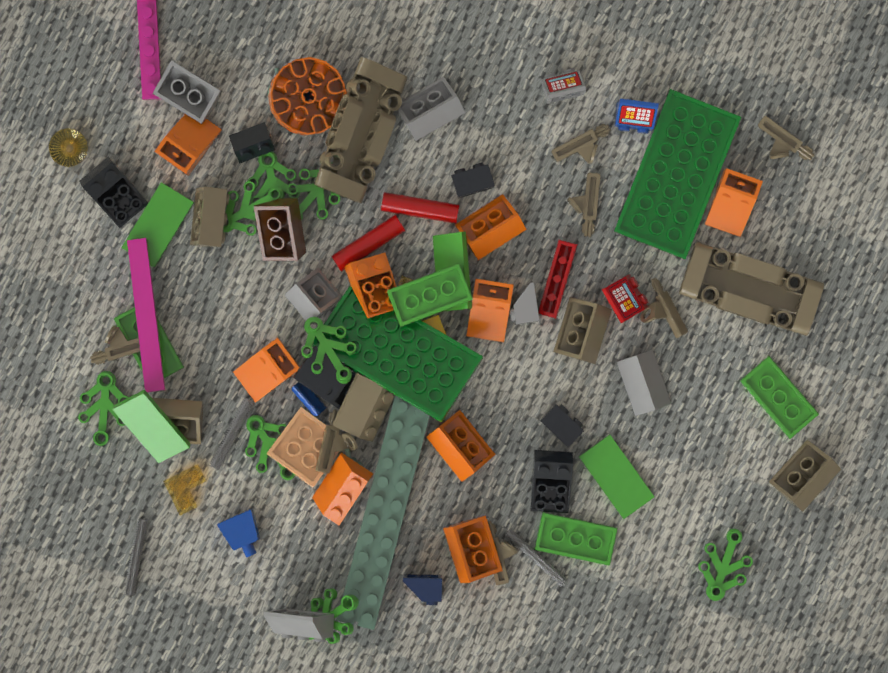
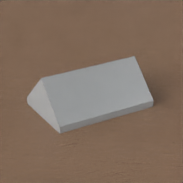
[152,60,221,124]
[617,349,671,416]

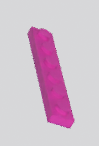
[137,0,161,100]

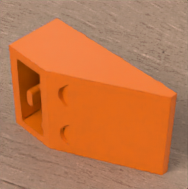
[154,114,222,176]
[704,168,763,237]
[345,252,397,318]
[466,279,514,342]
[233,338,300,403]

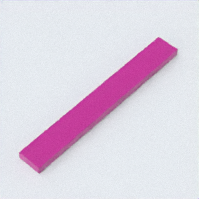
[127,238,165,393]

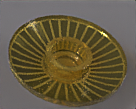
[49,128,88,167]

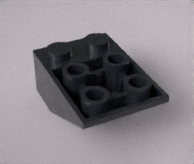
[79,156,148,228]
[293,346,356,409]
[530,450,573,513]

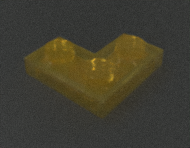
[163,464,206,515]

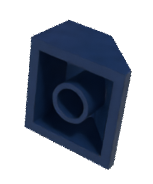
[403,574,442,605]

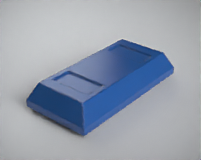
[292,382,327,416]

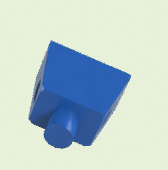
[217,509,260,558]

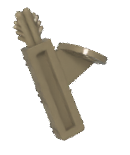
[758,116,814,160]
[551,124,611,164]
[567,173,601,237]
[640,278,688,338]
[90,325,140,365]
[316,409,358,474]
[488,521,520,585]

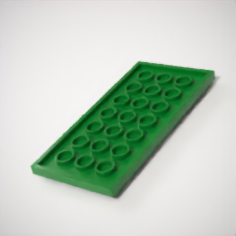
[614,89,741,260]
[313,285,483,422]

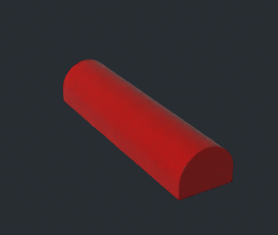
[381,192,459,224]
[331,215,406,272]
[538,240,578,319]

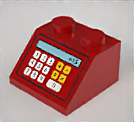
[602,274,648,323]

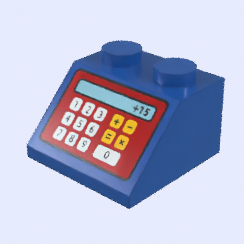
[614,99,659,134]

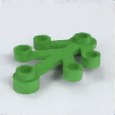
[248,152,300,204]
[287,162,340,221]
[223,181,285,236]
[301,317,356,384]
[78,371,129,446]
[245,415,295,480]
[698,529,753,601]
[309,588,359,644]

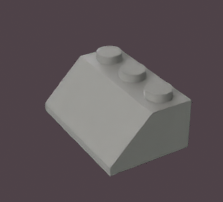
[397,77,465,141]
[264,609,334,642]

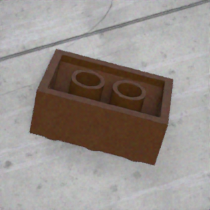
[253,198,307,261]

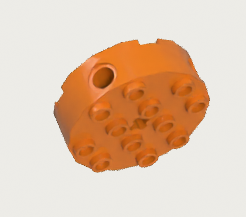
[268,57,347,136]

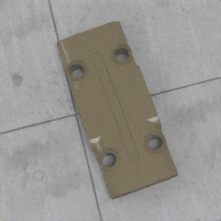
[314,57,408,203]
[679,241,824,336]

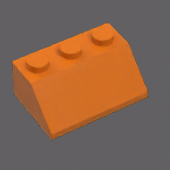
[455,194,527,260]
[426,410,496,482]
[312,452,374,526]
[443,515,503,583]

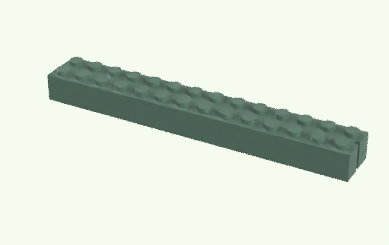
[337,395,430,630]

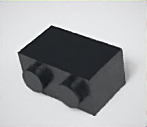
[229,122,275,164]
[451,162,495,199]
[540,404,584,447]

